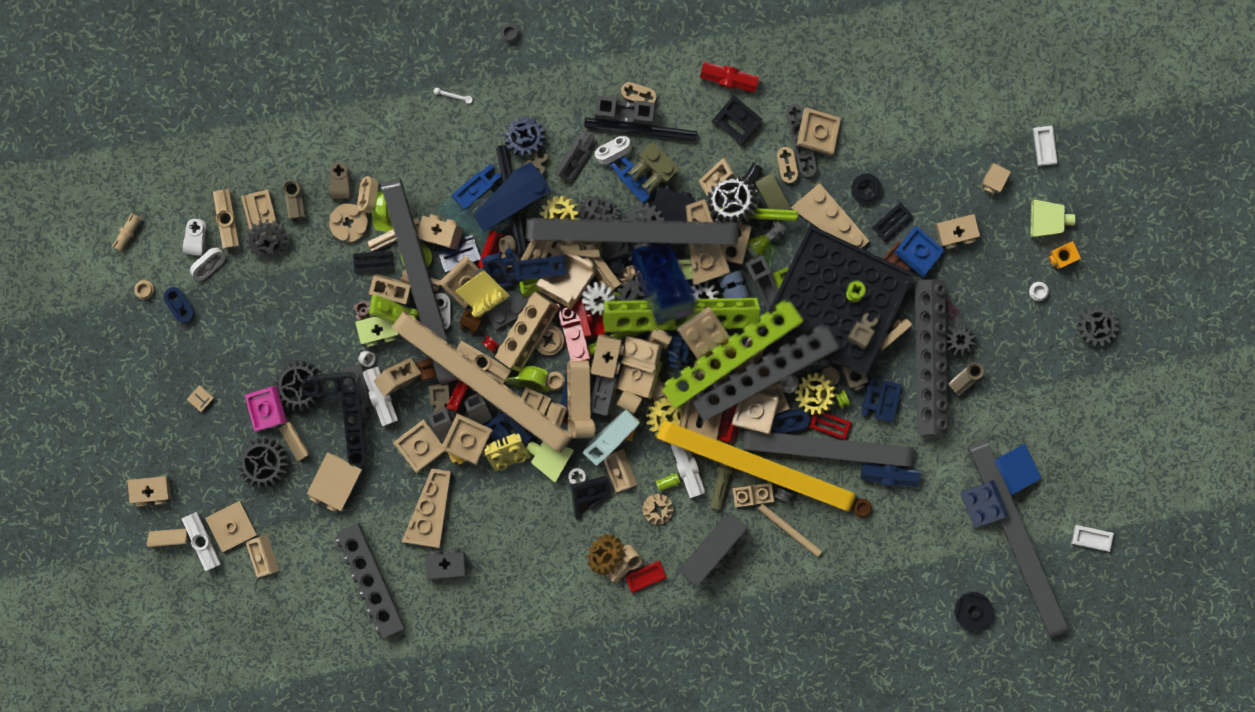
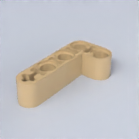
[567,360,595,438]

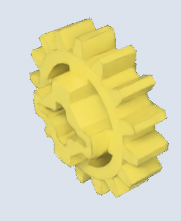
[540,196,580,219]
[795,373,837,415]
[646,398,684,437]

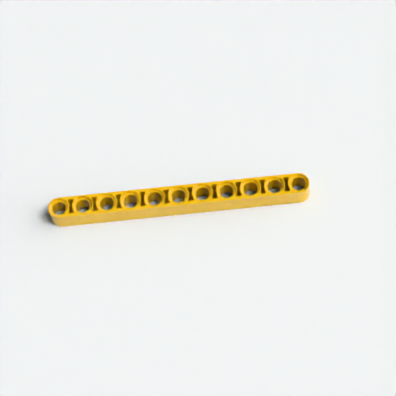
[656,420,857,512]

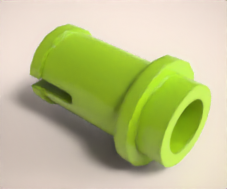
[656,472,681,492]

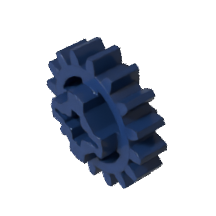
[504,116,546,158]
[668,332,697,372]

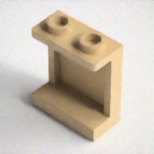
[537,250,596,309]
[307,452,363,512]

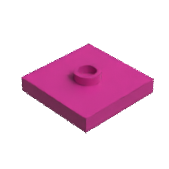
[245,386,287,432]

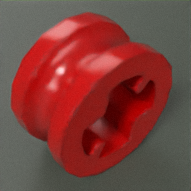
[481,335,500,353]

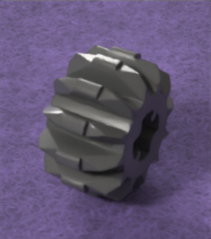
[946,324,976,356]

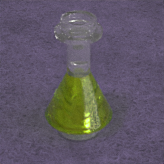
[746,220,786,258]

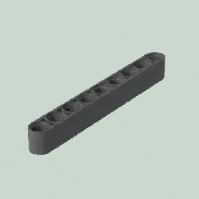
[742,430,914,467]

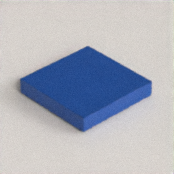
[894,226,945,277]
[994,444,1041,494]

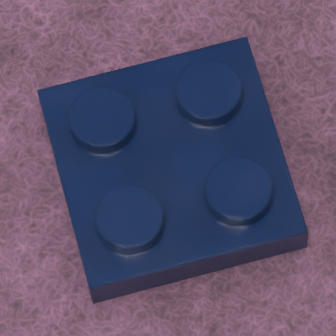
[960,480,1009,528]

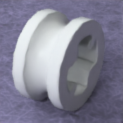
[569,468,586,484]

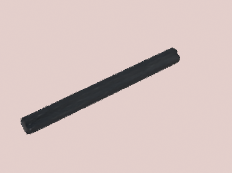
[584,117,697,141]
[496,145,527,256]

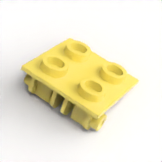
[455,270,510,318]
[484,433,531,471]

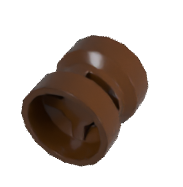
[415,358,437,381]

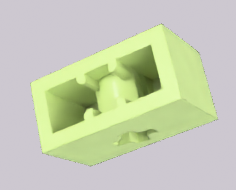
[355,317,400,347]

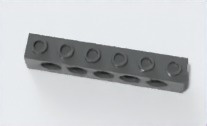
[335,523,405,638]

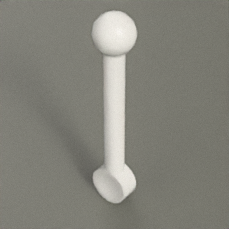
[433,88,472,104]

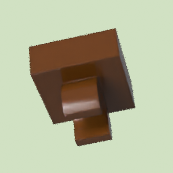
[459,309,484,335]

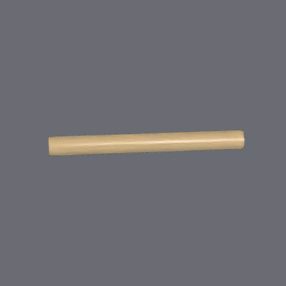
[758,504,822,557]

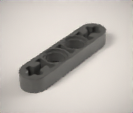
[786,104,816,178]

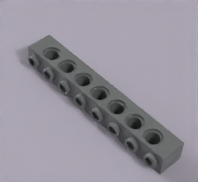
[915,280,948,434]
[692,325,840,421]

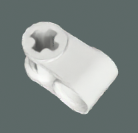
[183,219,206,256]

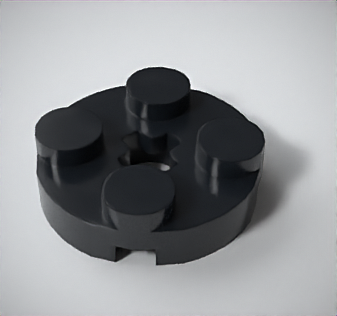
[954,592,993,631]

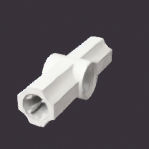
[363,367,398,426]
[671,444,705,498]
[182,512,221,571]

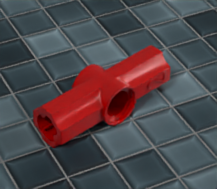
[699,62,759,93]

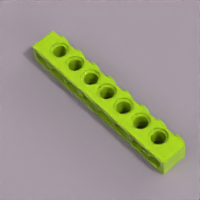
[603,298,760,332]
[662,300,804,408]

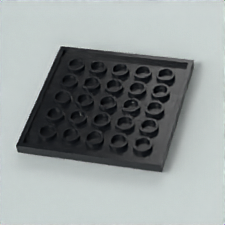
[761,224,915,377]

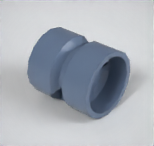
[718,270,749,298]

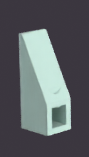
[583,410,640,466]

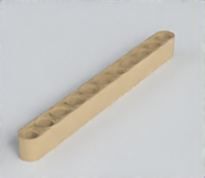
[392,311,572,453]

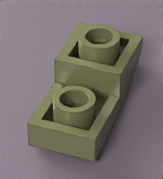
[755,173,791,210]

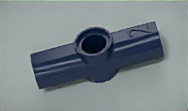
[860,463,920,487]

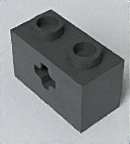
[425,549,466,579]

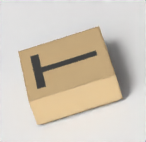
[187,385,214,412]

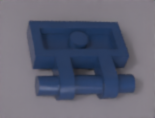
[482,248,525,288]
[861,377,902,422]

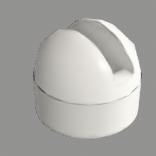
[358,351,375,367]

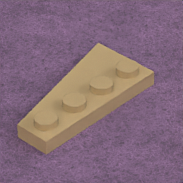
[791,183,869,248]
[686,199,730,285]
[401,469,451,548]

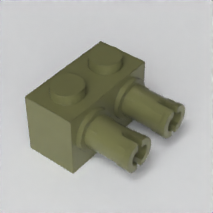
[627,142,680,195]

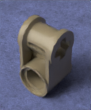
[330,162,350,199]

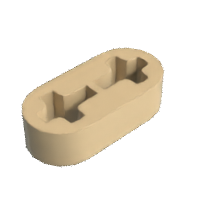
[621,82,656,103]
[777,147,798,183]
[357,176,378,213]

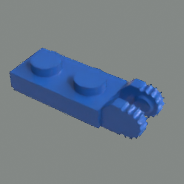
[609,156,657,204]
[451,164,502,210]

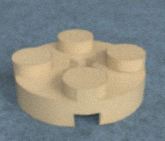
[329,204,368,242]

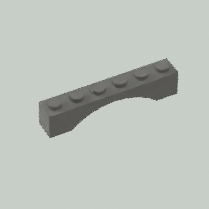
[745,255,804,358]

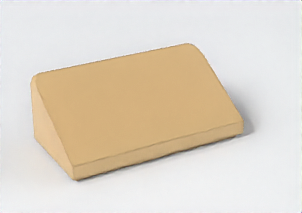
[279,422,310,461]
[603,449,637,493]
[147,529,188,547]
[245,535,279,578]

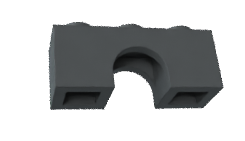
[595,96,655,126]
[428,393,493,443]

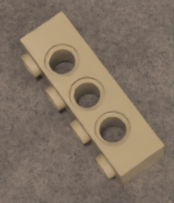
[495,292,560,372]

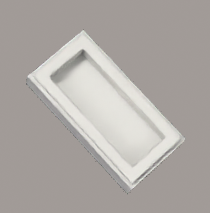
[1033,126,1057,166]
[1071,525,1114,552]

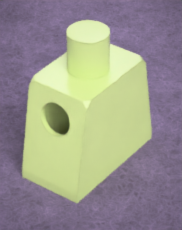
[1030,200,1075,238]
[526,441,574,482]

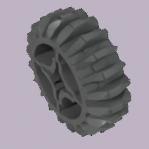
[706,176,759,225]
[273,360,322,411]
[236,437,289,489]

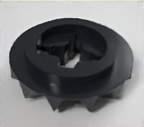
[851,174,882,204]

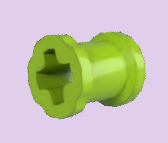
[846,281,865,302]

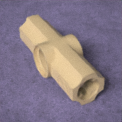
[213,189,240,249]
[457,341,511,384]

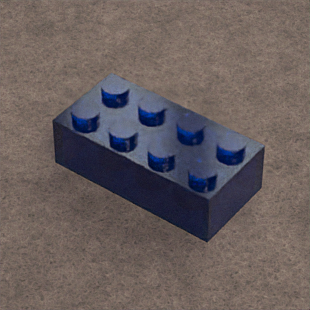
[631,243,696,324]

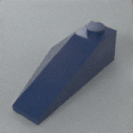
[474,162,551,232]

